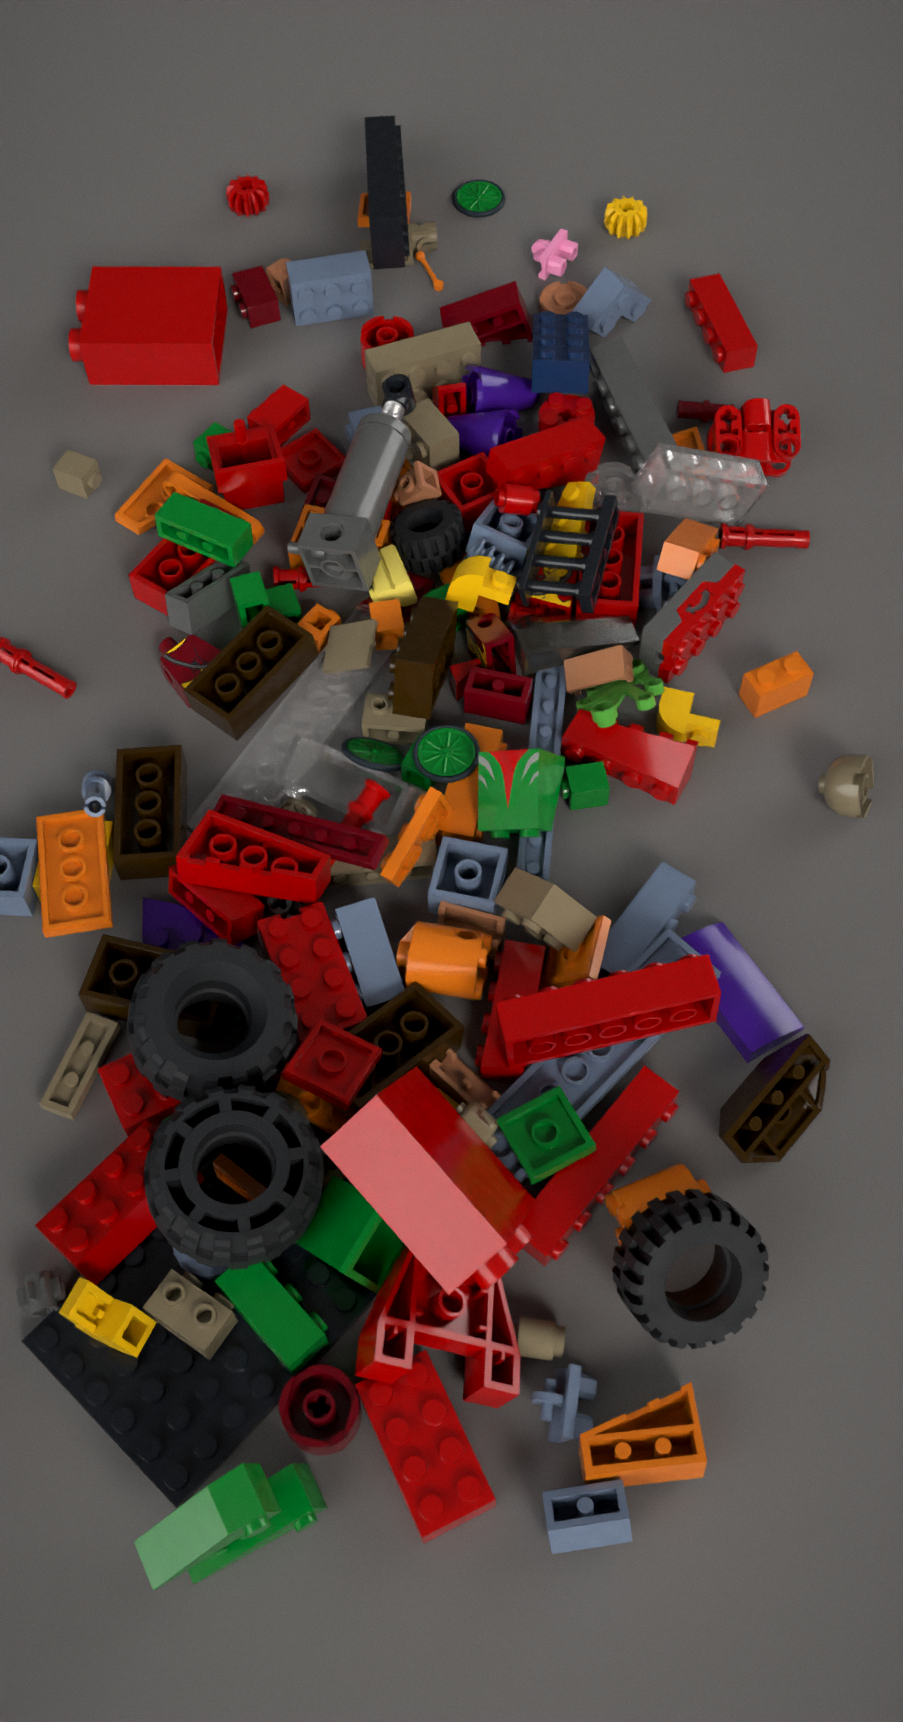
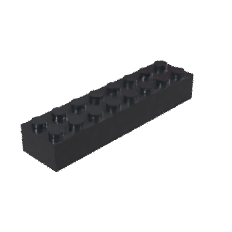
[365,115,410,270]

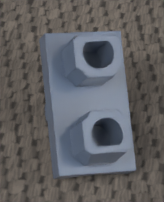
[638,554,687,612]
[531,1363,597,1443]

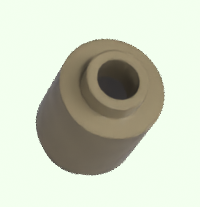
[513,1316,566,1361]

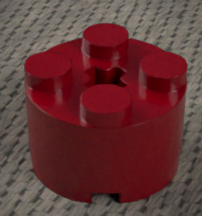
[279,1365,362,1456]

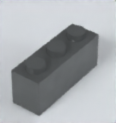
[165,560,250,635]

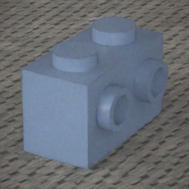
[542,1479,633,1554]

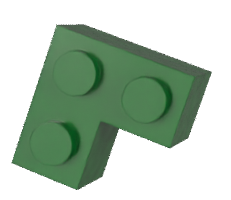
[229,571,302,630]

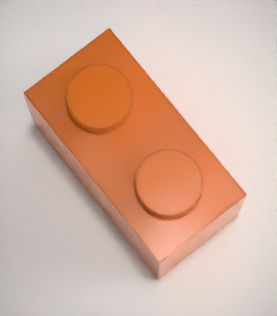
[738,651,814,718]

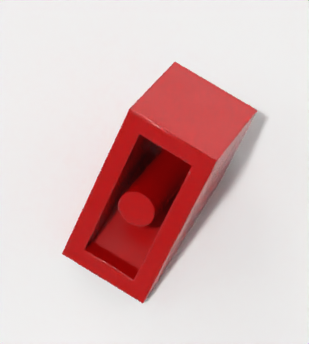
[432,382,466,419]

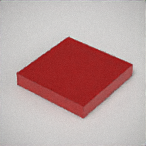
[281,428,345,494]
[282,1018,382,1111]

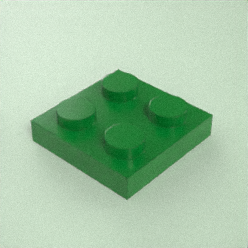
[496,1085,597,1185]

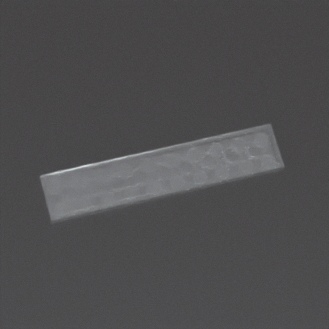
[186,602,406,833]

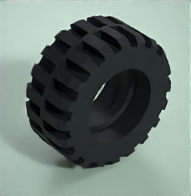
[612,1189,769,1349]

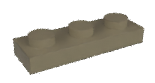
[39,1012,121,1120]

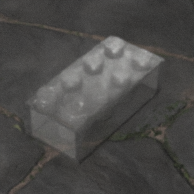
[631,443,769,526]

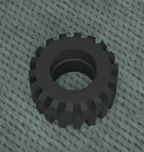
[389,499,468,574]

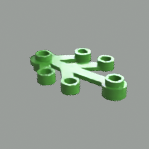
[576,659,665,728]

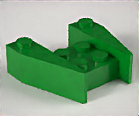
[134,1463,328,1591]

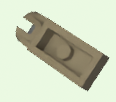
[360,221,438,268]

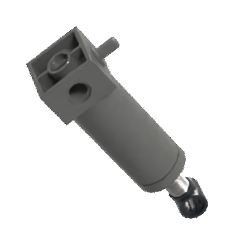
[287,374,416,591]

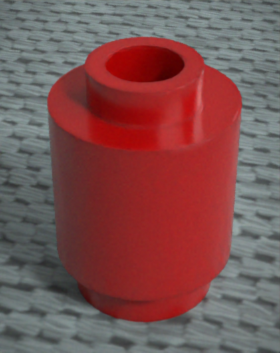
[494,483,540,516]

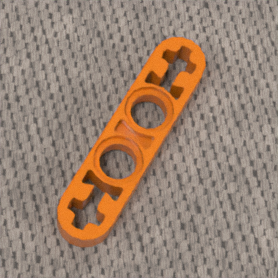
[163,472,265,545]

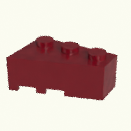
[439,281,533,347]

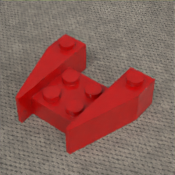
[355,1246,521,1409]

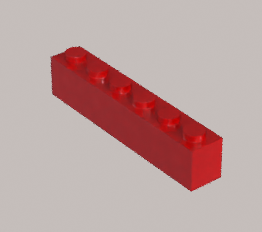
[522,1065,679,1267]

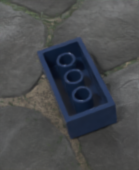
[531,311,590,394]

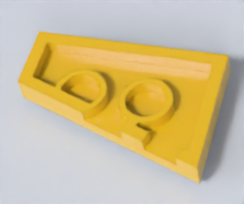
[544,481,596,559]

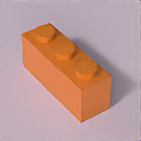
[656,518,720,580]

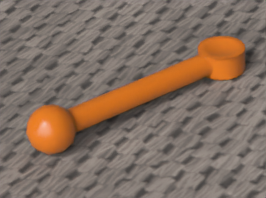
[415,251,444,291]

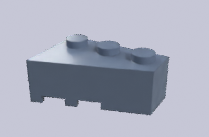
[330,897,405,1011]

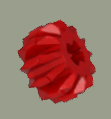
[226,174,270,217]

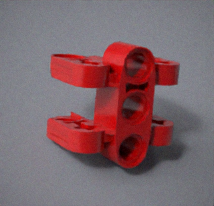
[706,398,801,479]

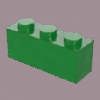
[154,492,254,568]
[215,1261,329,1376]

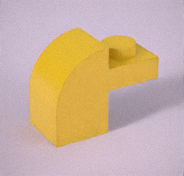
[445,556,517,613]
[656,687,721,748]
[59,1277,157,1358]

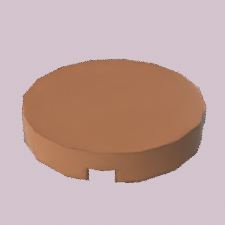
[539,281,588,314]

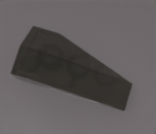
[504,614,640,676]

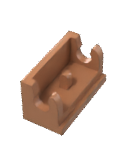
[564,645,634,696]
[434,901,506,963]
[429,1048,502,1111]

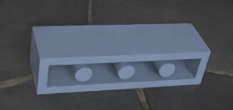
[598,861,697,979]

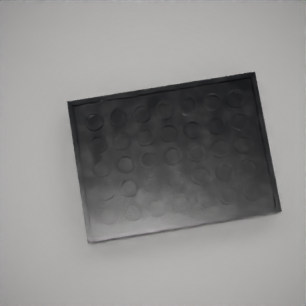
[22,1144,380,1508]

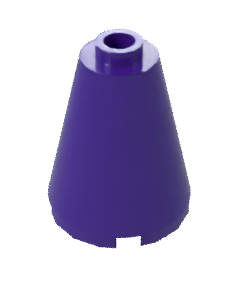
[461,365,540,414]
[447,409,522,458]

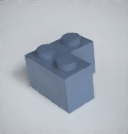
[572,266,652,337]

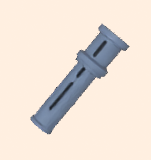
[81,770,111,817]

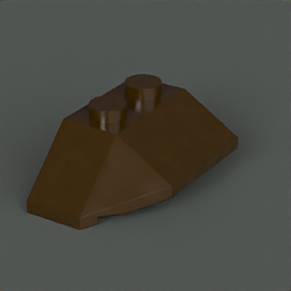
[719,1034,830,1163]

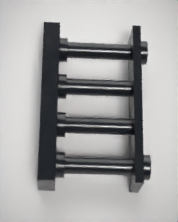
[515,490,620,614]

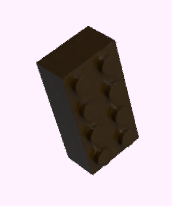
[388,596,458,720]
[183,605,319,741]
[113,745,187,880]
[78,934,230,1043]
[329,982,465,1121]

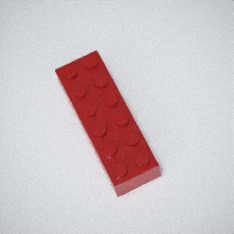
[496,954,721,1069]

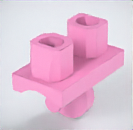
[531,229,578,280]

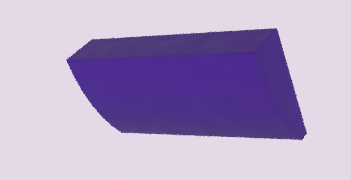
[681,922,804,1063]

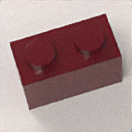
[230,265,281,329]
[464,666,533,725]

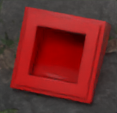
[450,659,481,700]

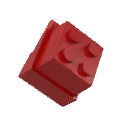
[206,419,288,510]

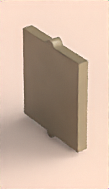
[322,619,378,674]

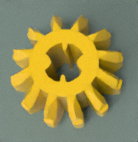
[604,196,648,240]

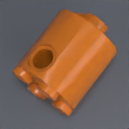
[396,921,493,1000]
[604,1163,712,1246]

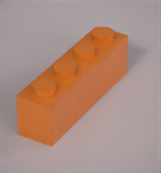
[435,723,508,846]

